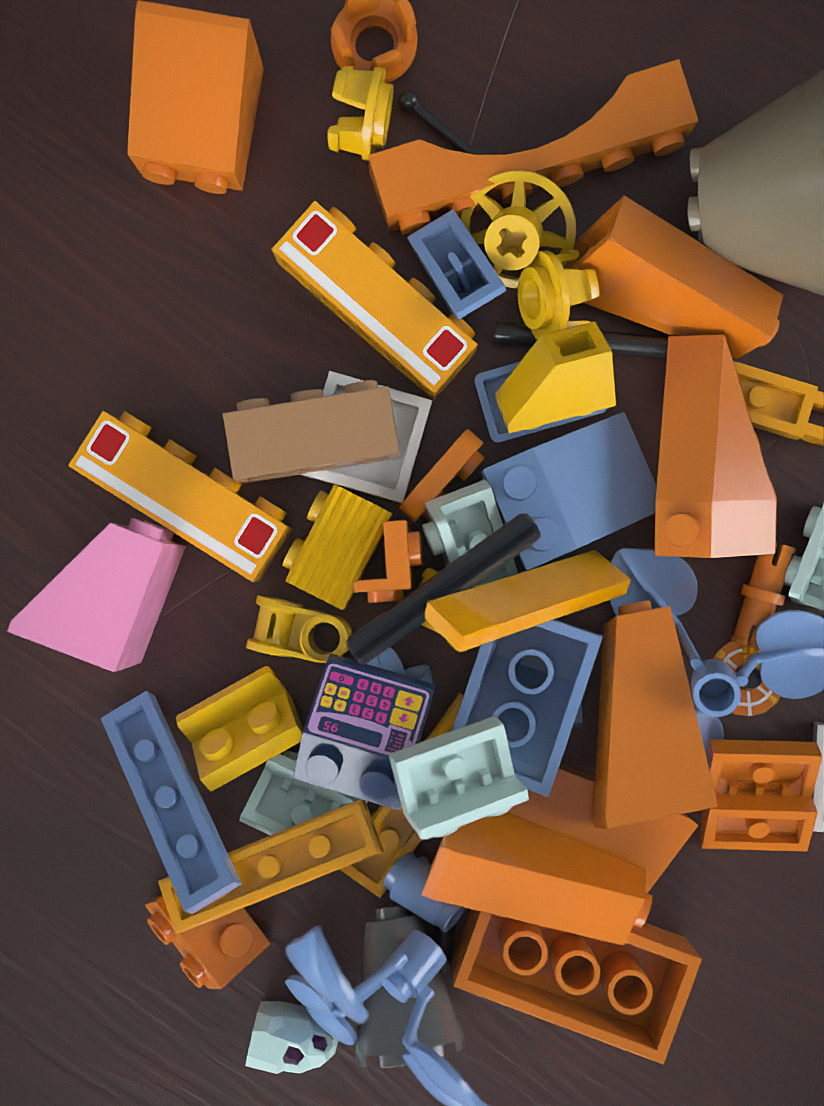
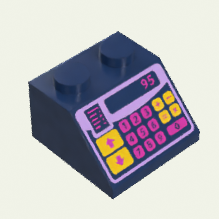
[293,653,436,810]

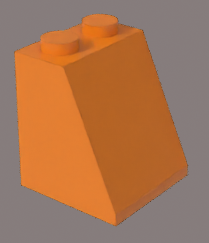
[127,0,264,194]

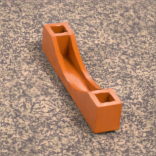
[368,59,699,234]

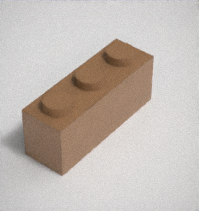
[223,380,401,484]

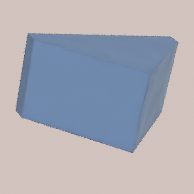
[407,209,506,319]

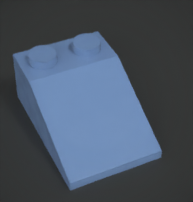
[479,412,657,571]
[452,619,603,797]

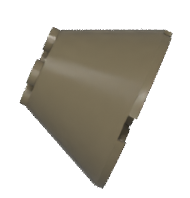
[688,69,824,296]

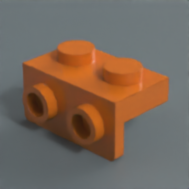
[353,520,423,603]
[145,894,271,989]

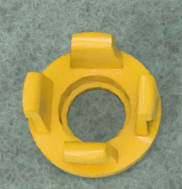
[328,66,393,161]
[518,249,600,340]

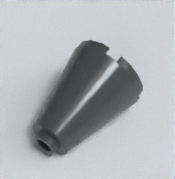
[355,905,465,1068]

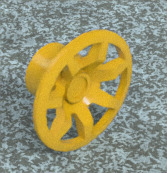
[461,170,576,289]

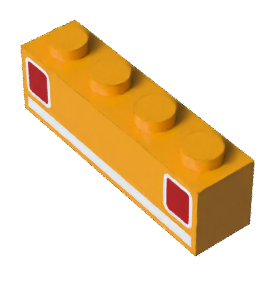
[272,201,478,401]
[68,411,293,582]

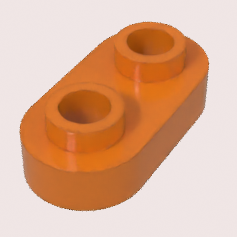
[398,429,485,523]

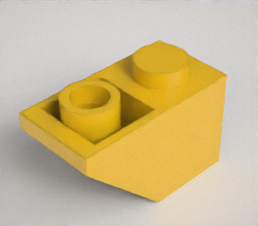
[495,321,616,434]

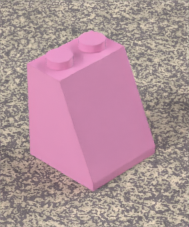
[7,518,186,672]

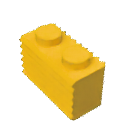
[282,484,393,610]

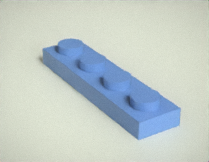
[101,691,242,913]

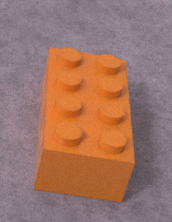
[451,909,702,1065]

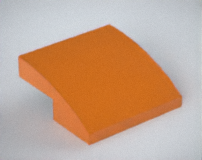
[700,739,823,852]

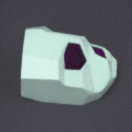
[246,1001,338,1074]

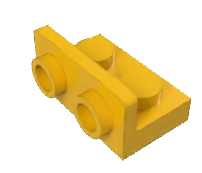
[176,666,304,792]

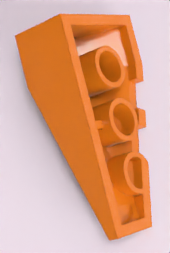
[655,334,777,558]

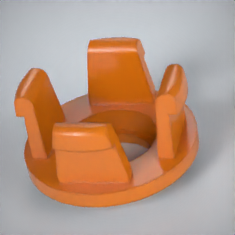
[331,0,418,83]

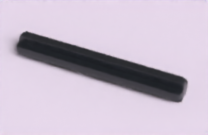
[346,513,541,664]

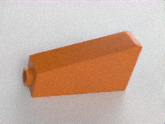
[563,196,783,359]
[592,601,718,829]
[507,763,698,893]
[421,812,652,946]

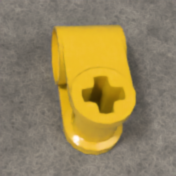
[246,595,353,663]

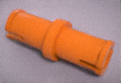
[731,543,796,650]

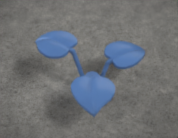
[610,548,824,755]
[285,926,489,1106]

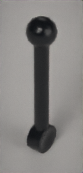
[398,90,486,155]

